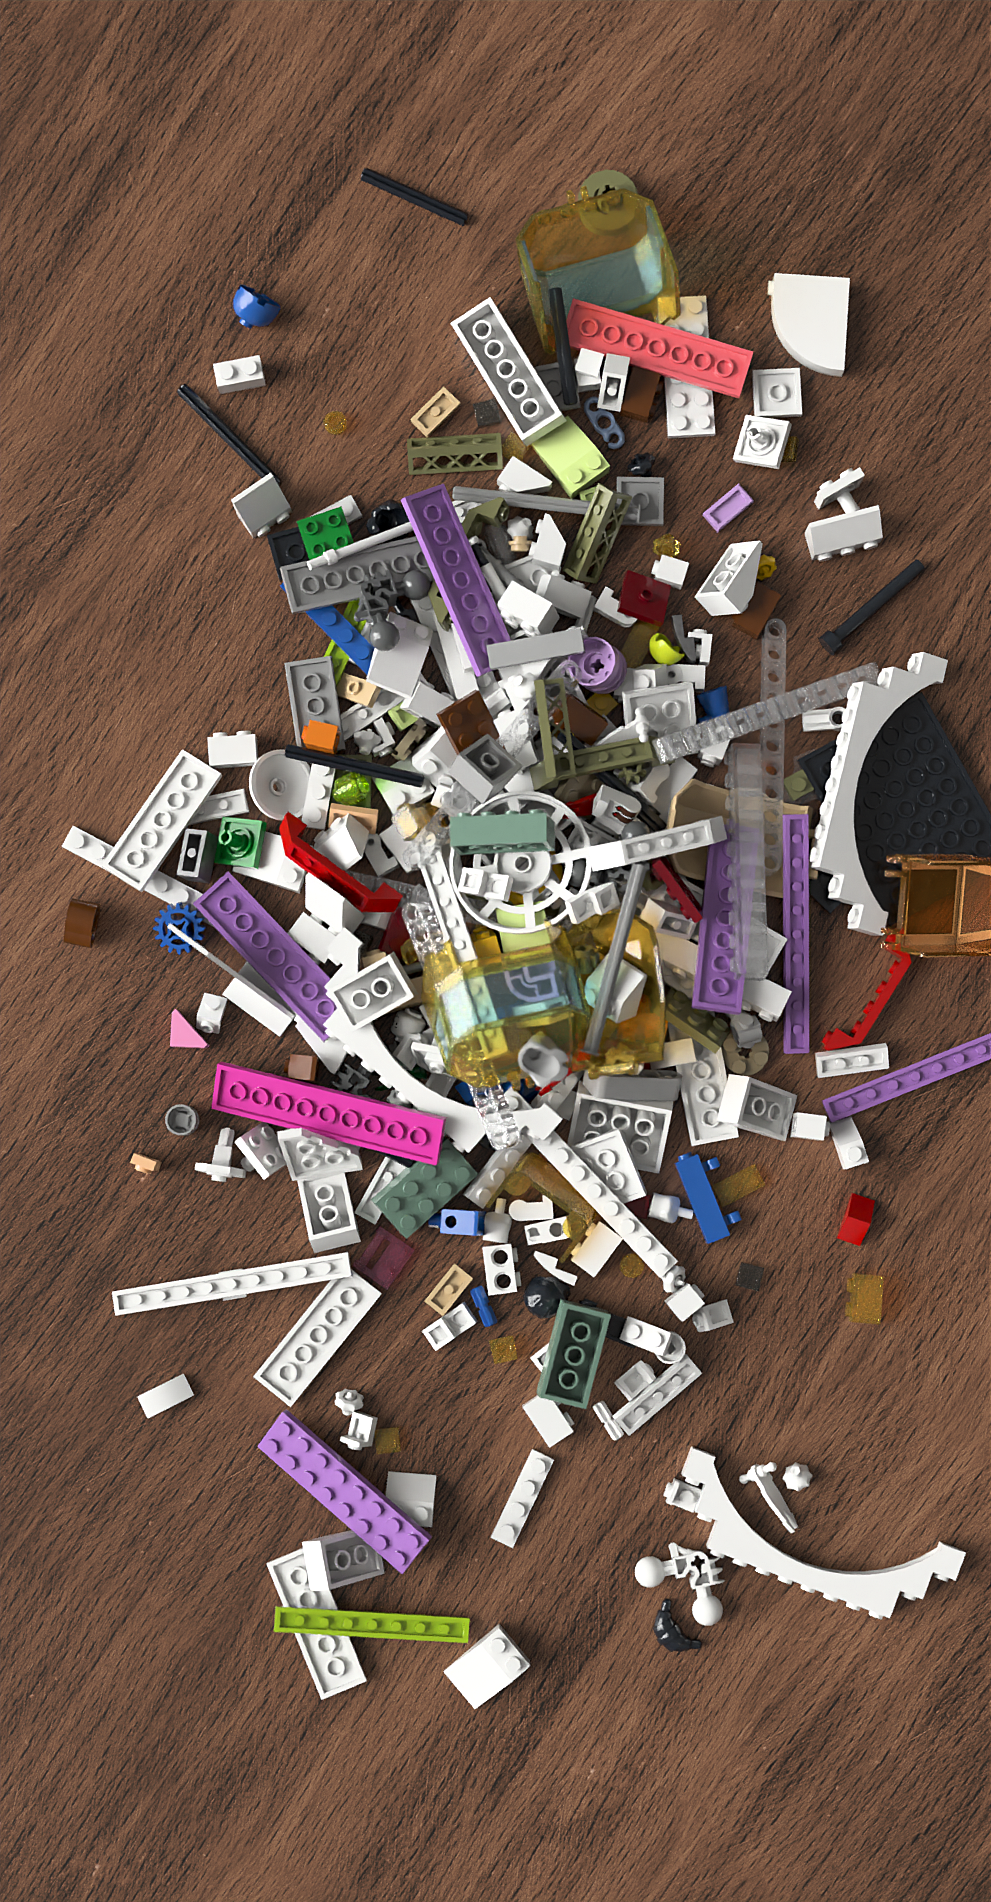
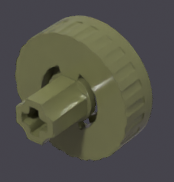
[577,170,639,235]

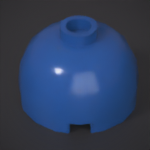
[233,284,281,329]

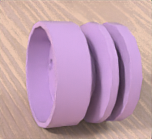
[568,637,627,694]

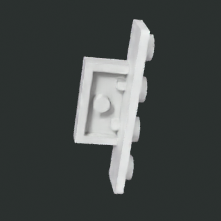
[432,609,479,700]

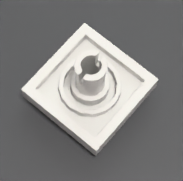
[733,415,792,469]
[814,467,865,513]
[235,1122,286,1180]

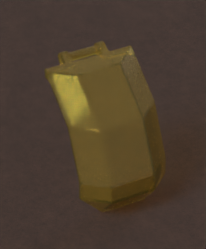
[563,908,666,1080]

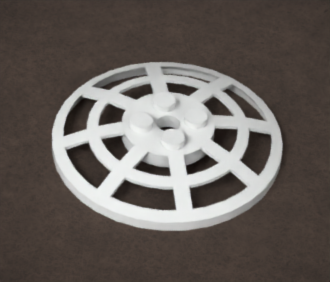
[449,790,592,935]

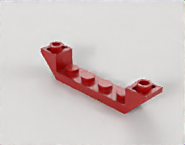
[279,812,403,912]
[821,927,912,1051]

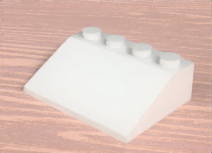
[567,1080,673,1173]

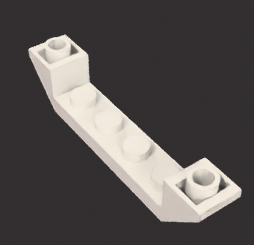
[588,816,727,871]

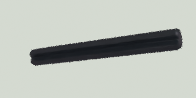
[361,168,468,226]
[548,287,578,406]

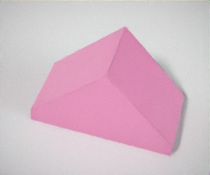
[170,1009,210,1049]

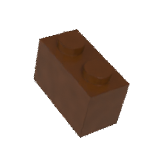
[620,366,664,423]
[731,582,781,640]
[551,691,608,746]

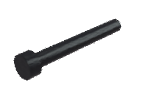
[818,559,925,656]

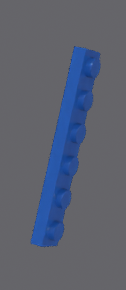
[280,582,375,675]

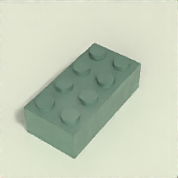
[450,809,555,855]
[371,1137,478,1239]
[536,1299,611,1409]

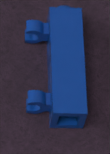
[674,1152,742,1244]

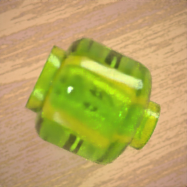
[332,772,369,806]

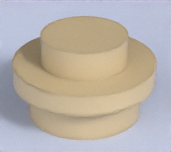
[508,536,532,552]

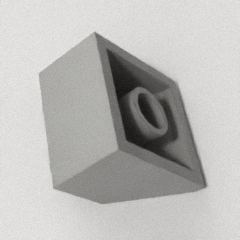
[448,734,522,804]

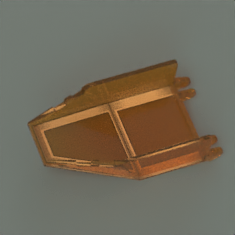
[879,854,991,957]

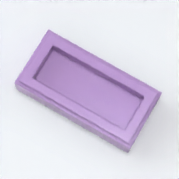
[703,483,754,533]

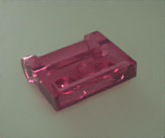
[352,1226,415,1289]

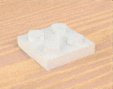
[752,368,802,418]

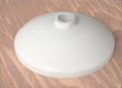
[249,749,311,821]

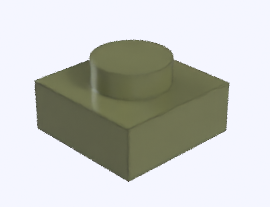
[781,769,814,802]

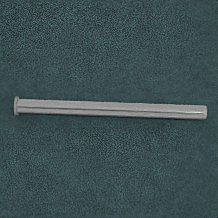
[452,486,641,523]
[580,864,647,1056]

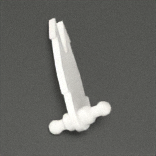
[591,707,650,747]
[739,1462,798,1533]

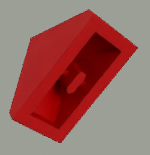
[837,1193,875,1246]

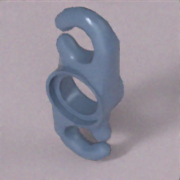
[584,397,625,449]

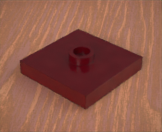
[617,570,671,627]

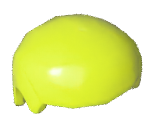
[649,633,685,666]

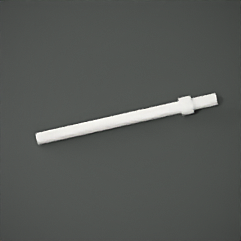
[307,522,414,570]

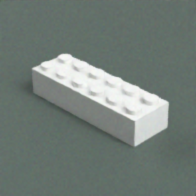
[451,297,567,446]

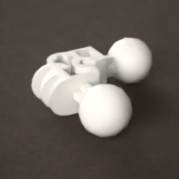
[635,1542,725,1626]

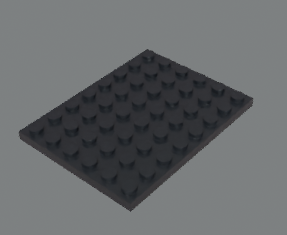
[797,692,991,926]

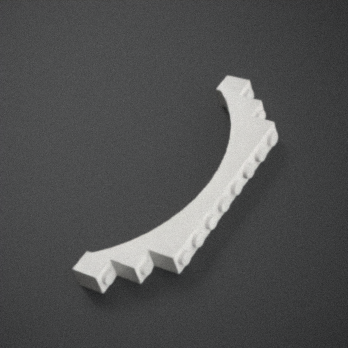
[809,652,948,936]
[323,927,563,1153]
[681,1446,966,1620]

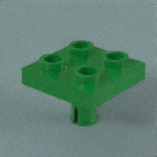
[297,506,354,560]
[214,816,267,869]

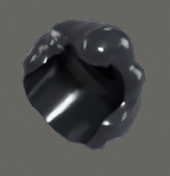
[366,500,410,543]
[523,1276,571,1319]

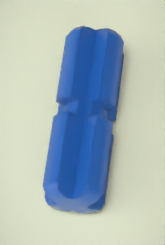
[470,1286,497,1327]

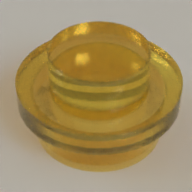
[324,411,347,435]
[620,1254,644,1278]

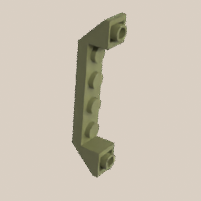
[428,497,509,632]
[529,736,675,792]

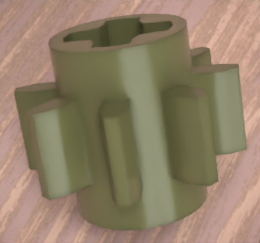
[618,763,647,785]
[569,945,600,974]

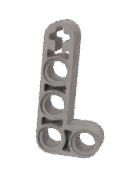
[582,1059,682,1101]

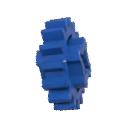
[153,902,206,954]

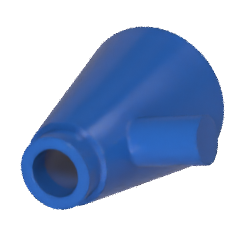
[696,686,731,731]

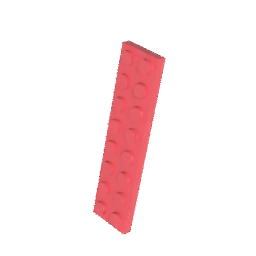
[566,298,753,398]

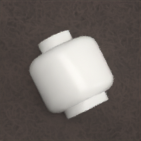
[391,1008,426,1042]

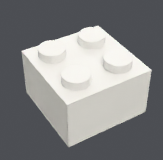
[497,581,560,637]

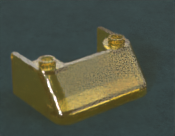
[485,1152,599,1263]

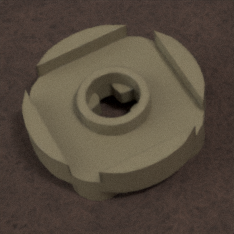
[391,717,429,761]
[721,1032,769,1076]

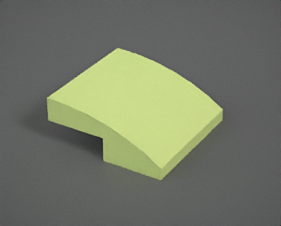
[496,901,551,955]

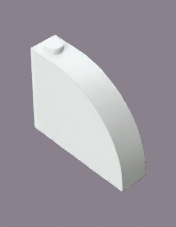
[767,273,850,377]

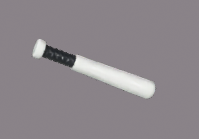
[468,535,506,602]

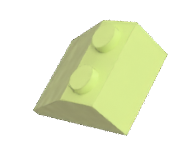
[530,416,610,499]

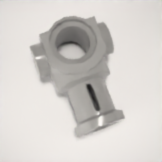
[725,1008,762,1048]

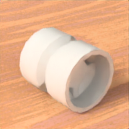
[655,1331,686,1364]

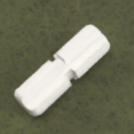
[593,1401,624,1441]

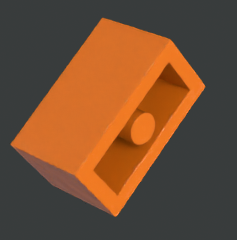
[301,720,341,755]

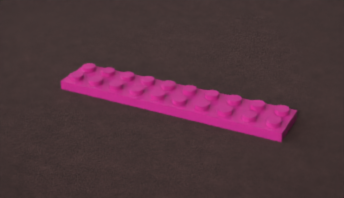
[211,1062,446,1165]

